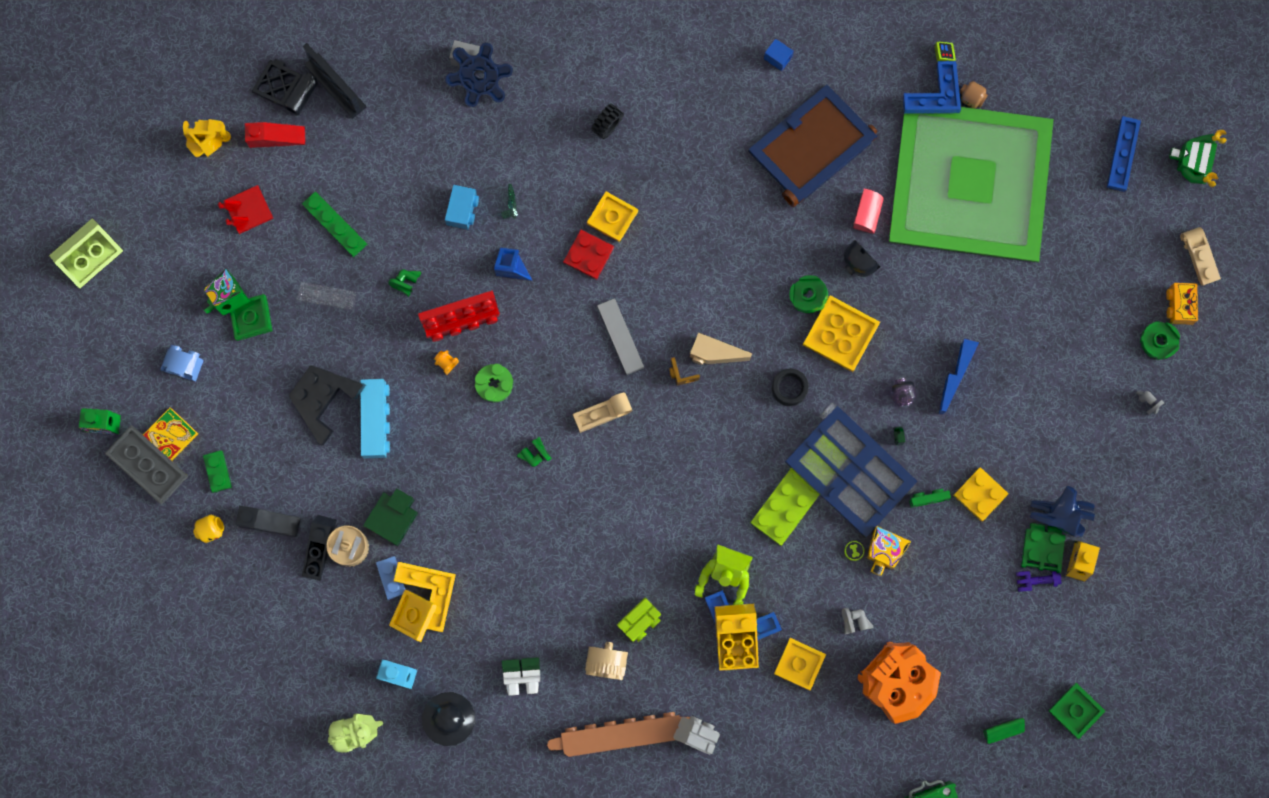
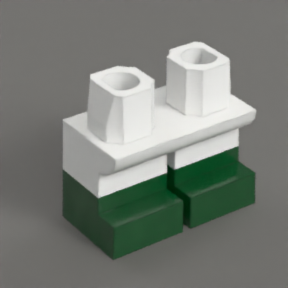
[501,657,540,696]

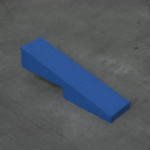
[939,339,979,414]

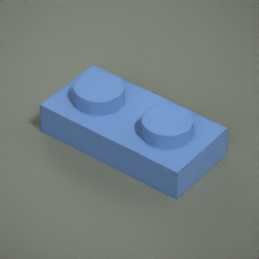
[376,556,406,600]

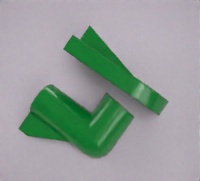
[388,269,421,297]
[517,437,552,467]

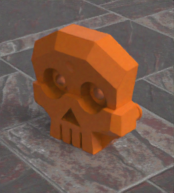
[858,642,941,724]

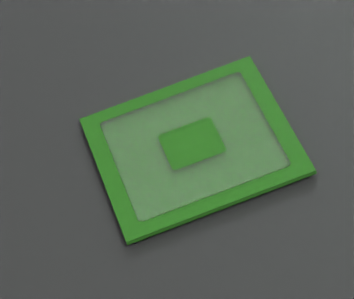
[889,107,1054,262]

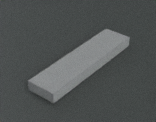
[597,298,644,375]

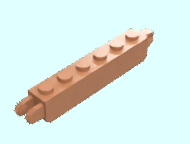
[547,712,690,757]

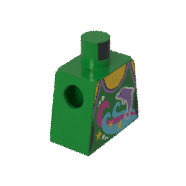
[201,269,250,315]
[79,408,121,434]

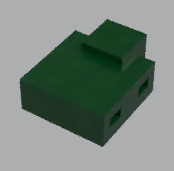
[363,488,418,546]

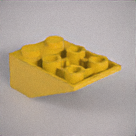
[715,604,759,671]

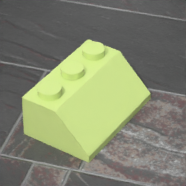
[49,218,123,288]

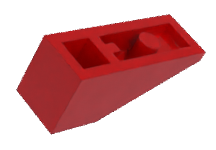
[245,122,305,148]

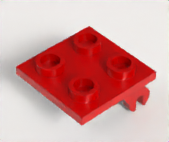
[218,185,274,234]

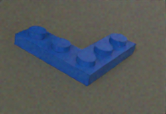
[903,61,961,113]
[704,590,782,640]

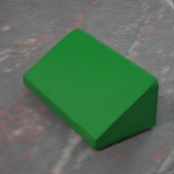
[983,718,1025,744]

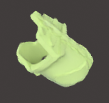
[328,714,383,753]

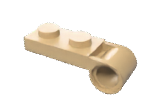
[1180,227,1221,285]
[573,393,633,433]

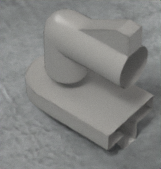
[1136,390,1164,415]
[842,608,873,634]

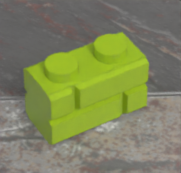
[617,598,661,642]

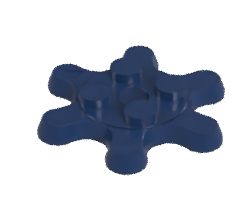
[445,42,513,107]

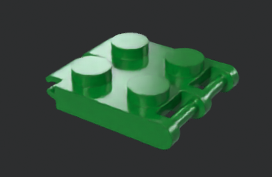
[1021,523,1065,573]

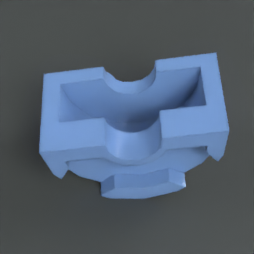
[160,345,203,382]

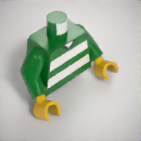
[1169,130,1227,187]

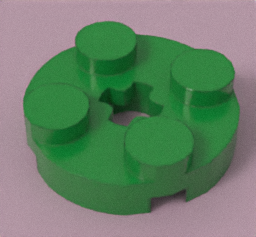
[789,275,828,313]
[1140,321,1180,360]

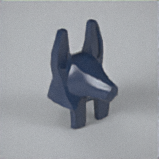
[1030,486,1095,538]

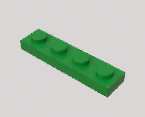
[302,191,367,257]

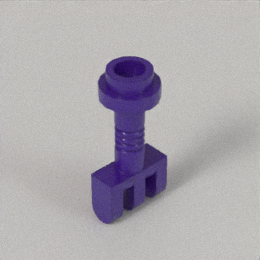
[1016,571,1061,592]

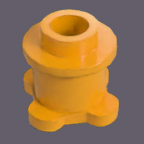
[434,350,459,375]

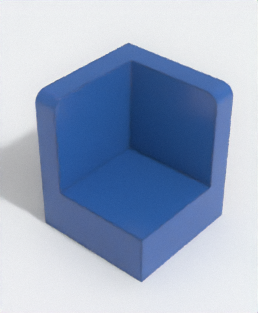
[764,39,794,71]

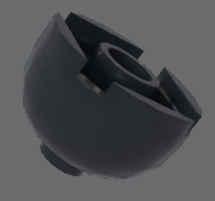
[844,240,880,277]

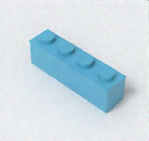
[361,379,390,459]

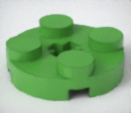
[475,364,513,403]

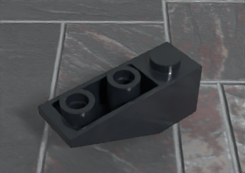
[302,515,336,581]

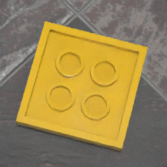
[803,295,880,372]

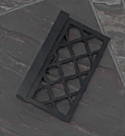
[303,43,367,119]

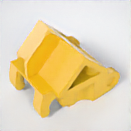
[183,119,231,157]

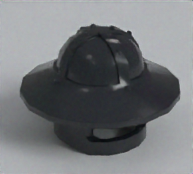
[422,692,475,746]

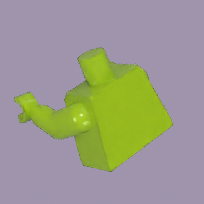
[695,545,753,605]

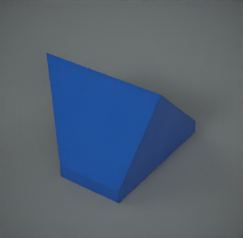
[494,248,532,281]

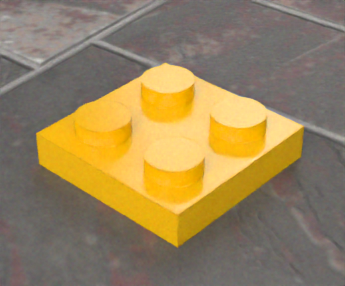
[587,191,638,243]
[953,467,1009,522]
[389,590,437,642]
[774,638,826,691]

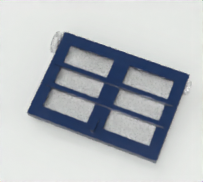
[785,402,917,538]

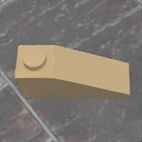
[690,333,752,365]

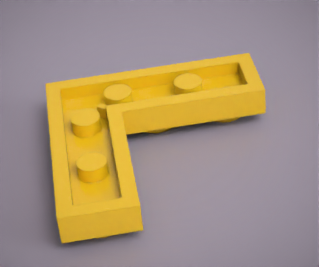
[393,562,456,632]

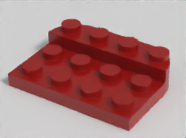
[418,290,500,342]

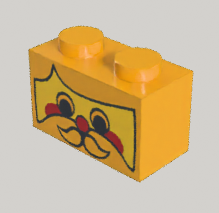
[1166,283,1198,325]

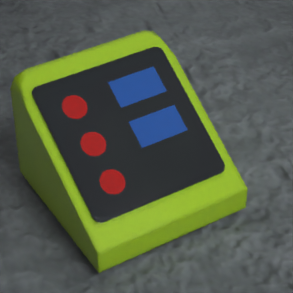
[934,42,956,62]

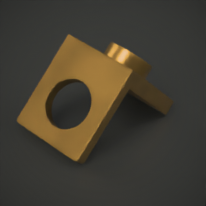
[669,357,700,386]

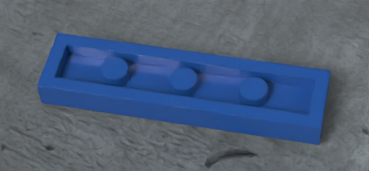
[1106,116,1141,192]

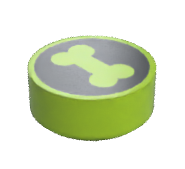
[844,541,864,561]

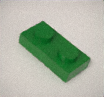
[203,450,232,493]
[909,489,951,508]

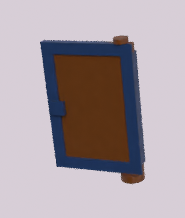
[748,85,877,207]

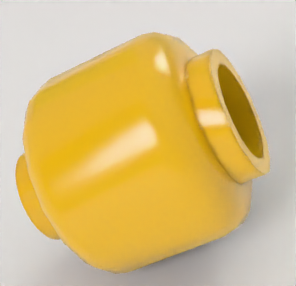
[193,514,224,543]

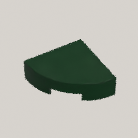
[894,426,905,446]

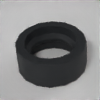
[771,368,809,406]

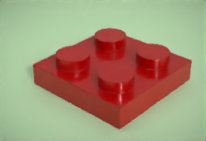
[563,230,614,280]

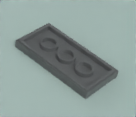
[105,425,188,505]

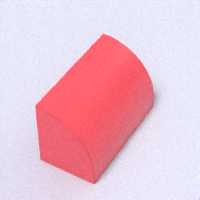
[853,188,884,234]

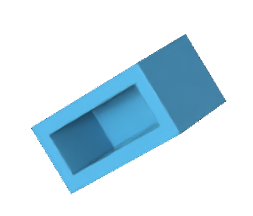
[445,185,479,230]

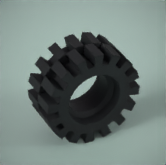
[591,103,624,140]

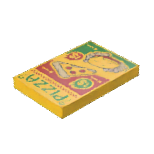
[143,408,198,461]

